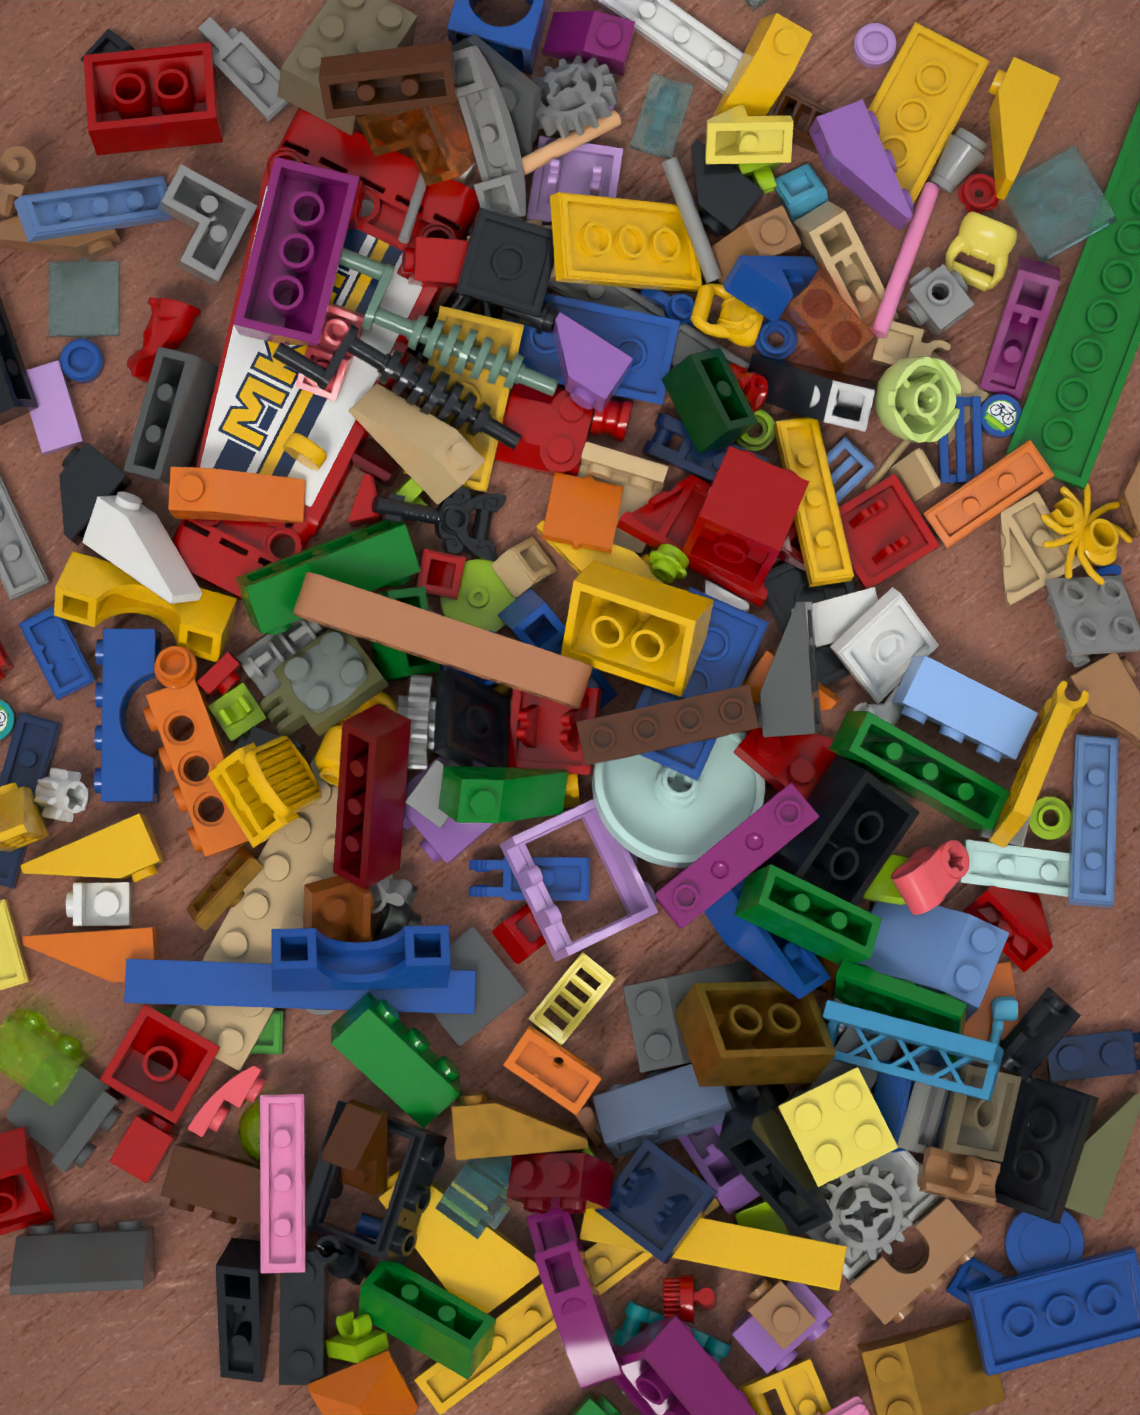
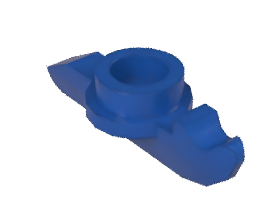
[640,289,712,330]

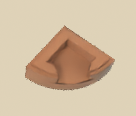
[574,1104,604,1148]

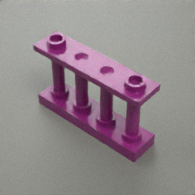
[654,782,819,929]

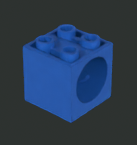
[447,0,552,75]

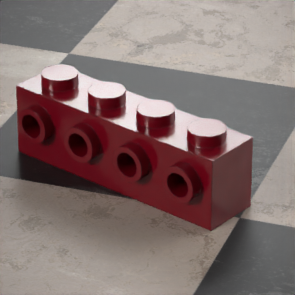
[333,704,411,890]

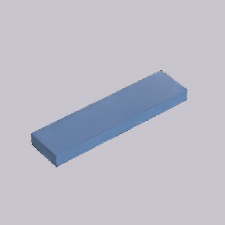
[14,176,174,242]
[1068,734,1119,908]

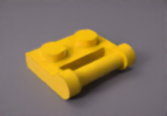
[737,1357,831,1415]

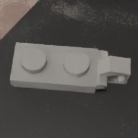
[198,17,291,124]

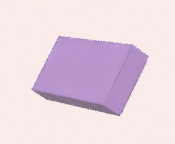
[26,360,85,455]

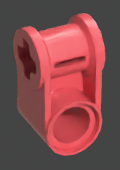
[890,840,970,915]

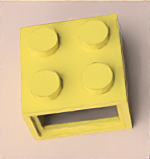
[778,1067,898,1187]

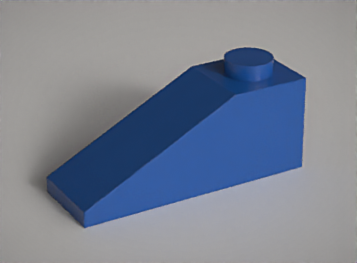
[498,588,618,709]
[704,870,831,999]

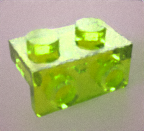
[0,1008,90,1107]

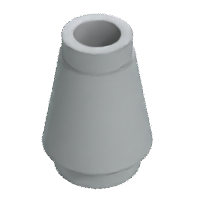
[930,128,988,194]

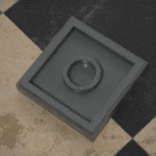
[433,925,527,1047]

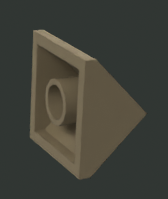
[936,1064,1021,1162]

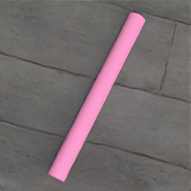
[870,182,940,338]

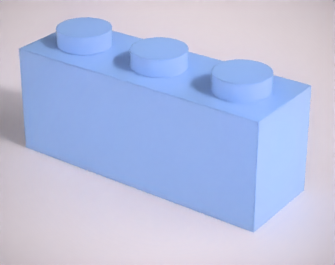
[892,656,1038,763]

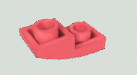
[295,302,365,401]
[187,1064,267,1137]

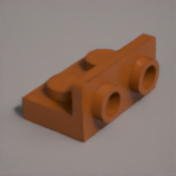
[303,875,374,943]

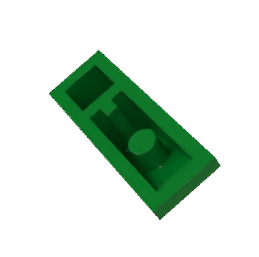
[438,766,568,823]

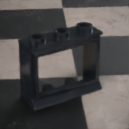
[306,1100,447,1263]

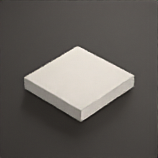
[830,587,939,704]

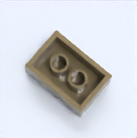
[277,0,418,136]

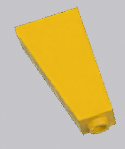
[378,1170,539,1314]

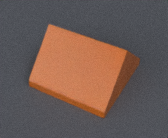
[307,1350,418,1415]

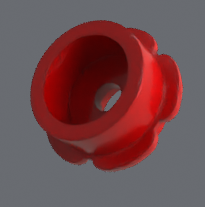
[958,173,999,214]

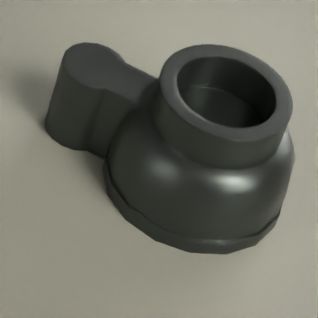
[374,879,421,941]

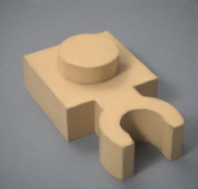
[870,321,951,367]

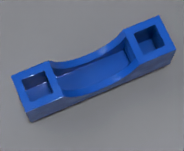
[94,629,161,803]
[271,925,451,992]

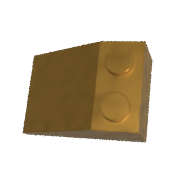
[451,1091,589,1160]
[857,1316,1006,1415]

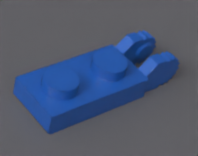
[469,857,590,901]

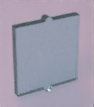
[49,258,120,340]

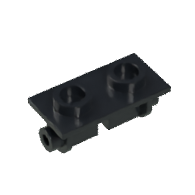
[999,987,1081,1081]

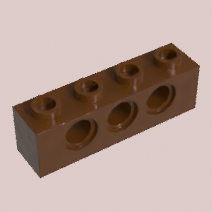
[576,685,759,767]

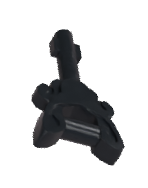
[371,487,506,561]

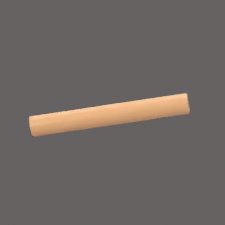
[522,110,621,176]

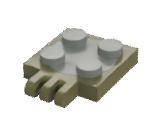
[260,628,389,737]

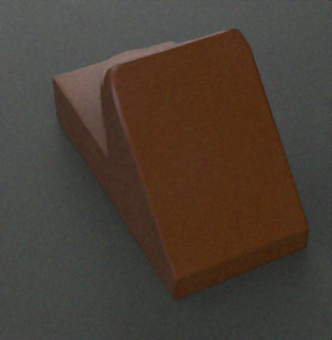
[321,1099,387,1196]

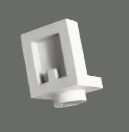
[66,882,132,926]

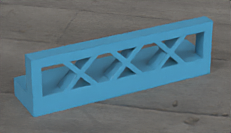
[823,1000,1004,1102]

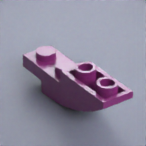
[526,1209,624,1390]

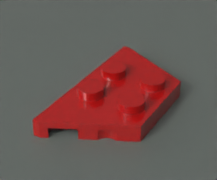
[616,475,768,608]

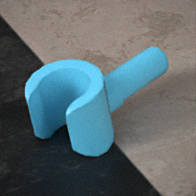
[989,996,1018,1045]

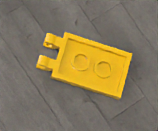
[989,681,1089,848]

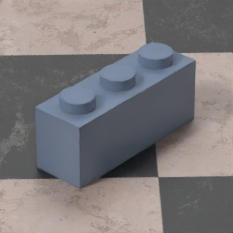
[593,1062,736,1158]

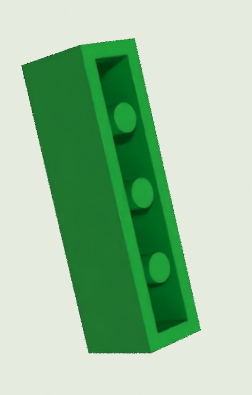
[235,520,421,635]
[829,711,1011,831]

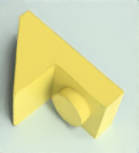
[705,105,793,164]

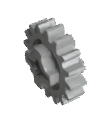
[532,56,618,138]
[397,675,436,770]
[823,1164,913,1260]

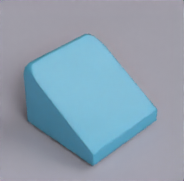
[774,163,829,226]

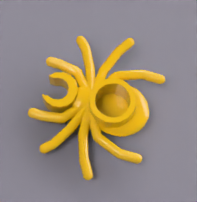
[1041,483,1132,585]

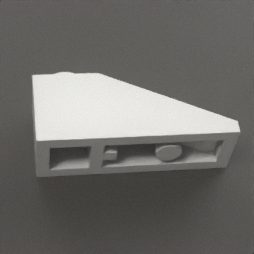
[82,492,202,604]

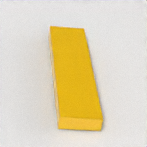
[773,417,854,587]

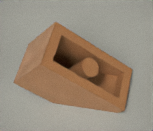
[711,205,801,285]

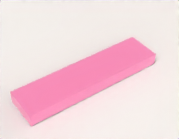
[260,1094,306,1274]

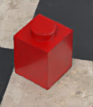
[402,237,468,288]
[109,1111,179,1184]

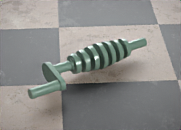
[339,247,559,397]

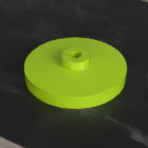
[440,559,517,633]

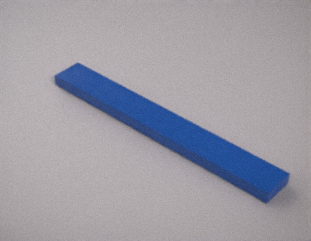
[124,959,476,1014]

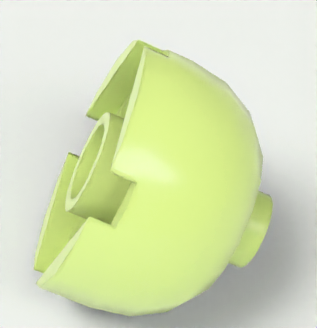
[874,356,961,443]

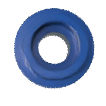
[755,318,797,360]

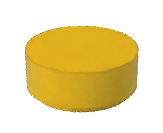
[283,433,327,471]

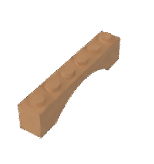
[1064,653,1140,750]

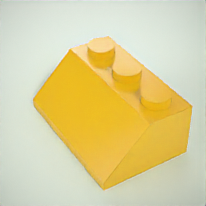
[561,560,714,697]

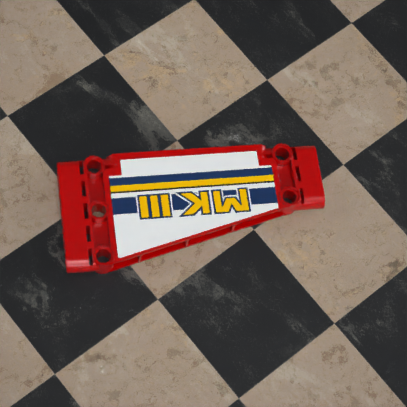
[172,108,480,600]

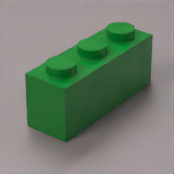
[734,864,882,965]
[331,992,461,1128]
[358,1260,496,1380]

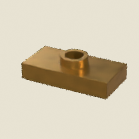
[187,846,264,931]

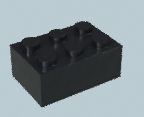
[764,755,920,906]

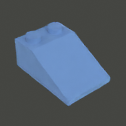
[857,901,1009,1022]

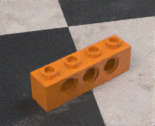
[143,678,250,858]

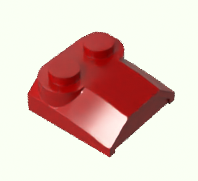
[494,383,595,476]

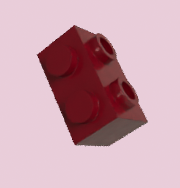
[507,1153,614,1214]

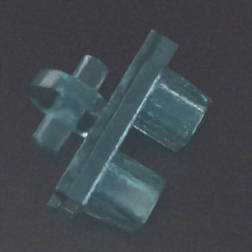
[630,73,694,160]

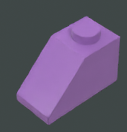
[553,312,633,413]

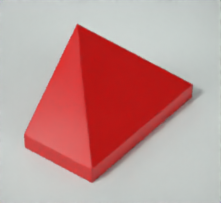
[963,886,1053,972]

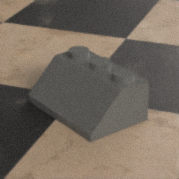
[10,1219,156,1295]

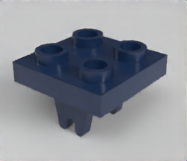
[595,1139,718,1264]

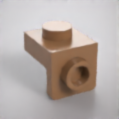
[746,1277,816,1350]

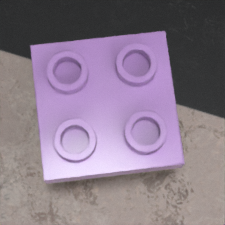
[527,136,623,225]

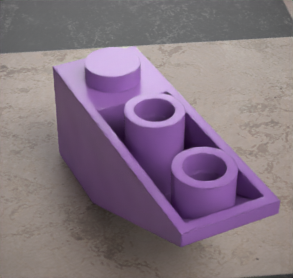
[808,99,914,230]

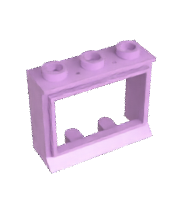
[500,799,658,962]

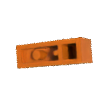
[168,467,306,523]
[22,927,160,990]

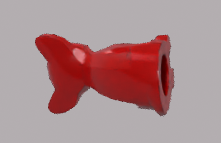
[127,297,201,383]

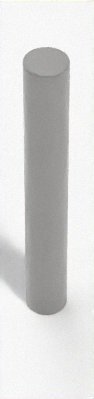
[661,157,722,283]

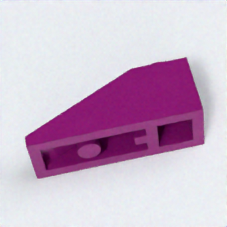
[979,256,1060,400]

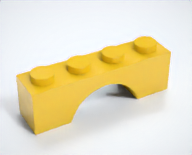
[54,551,237,662]

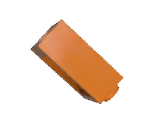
[503,1025,602,1116]

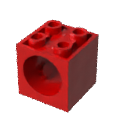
[682,446,810,590]

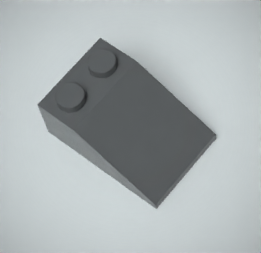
[622,960,753,1073]

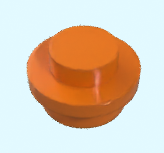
[154,646,198,689]

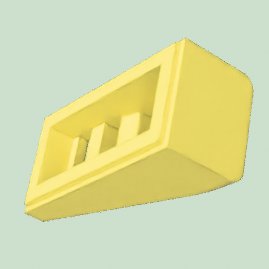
[528,952,616,1046]

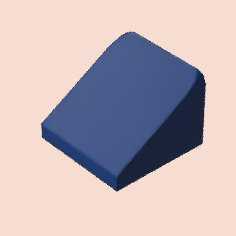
[946,1257,1007,1306]

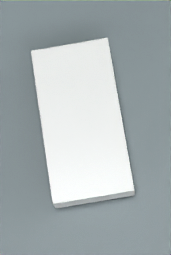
[791,587,878,648]

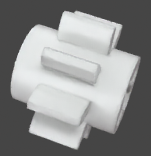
[34,768,89,822]

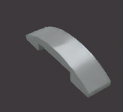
[453,45,526,218]

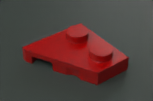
[733,728,843,800]

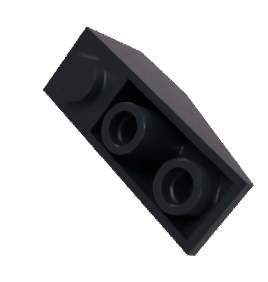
[748,353,877,432]

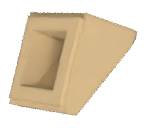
[890,448,941,503]
[492,536,557,598]

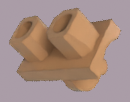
[0,145,46,217]
[917,1147,1001,1208]

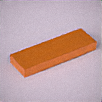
[923,439,1055,548]

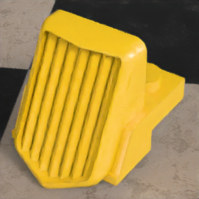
[208,736,322,848]

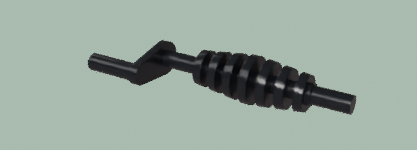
[272,324,522,450]

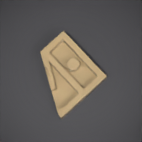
[998,491,1081,607]

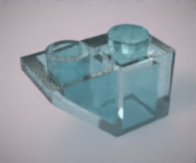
[435,1156,517,1239]

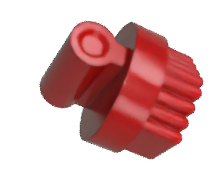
[663,1274,717,1324]

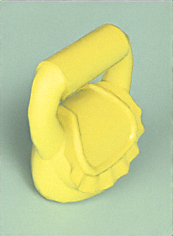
[945,211,1017,292]

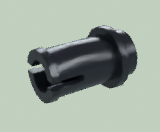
[502,301,560,335]

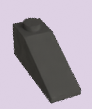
[754,601,822,737]

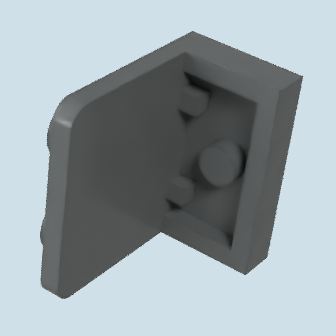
[7,1050,125,1172]

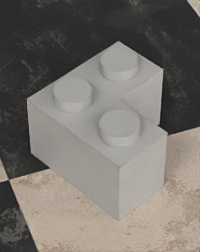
[157,164,257,287]

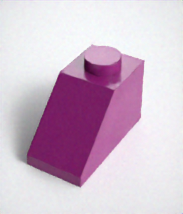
[542,11,635,76]

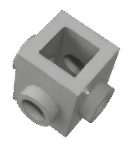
[905,264,975,338]

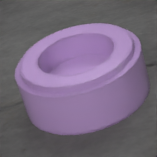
[853,23,896,69]

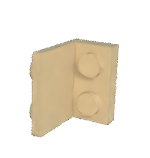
[577,442,669,554]

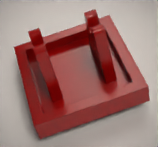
[839,473,940,590]
[508,688,602,776]

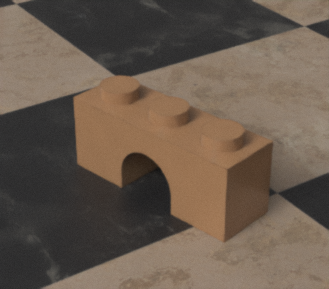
[846,1197,983,1325]

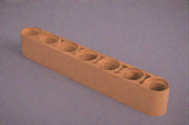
[292,572,593,709]

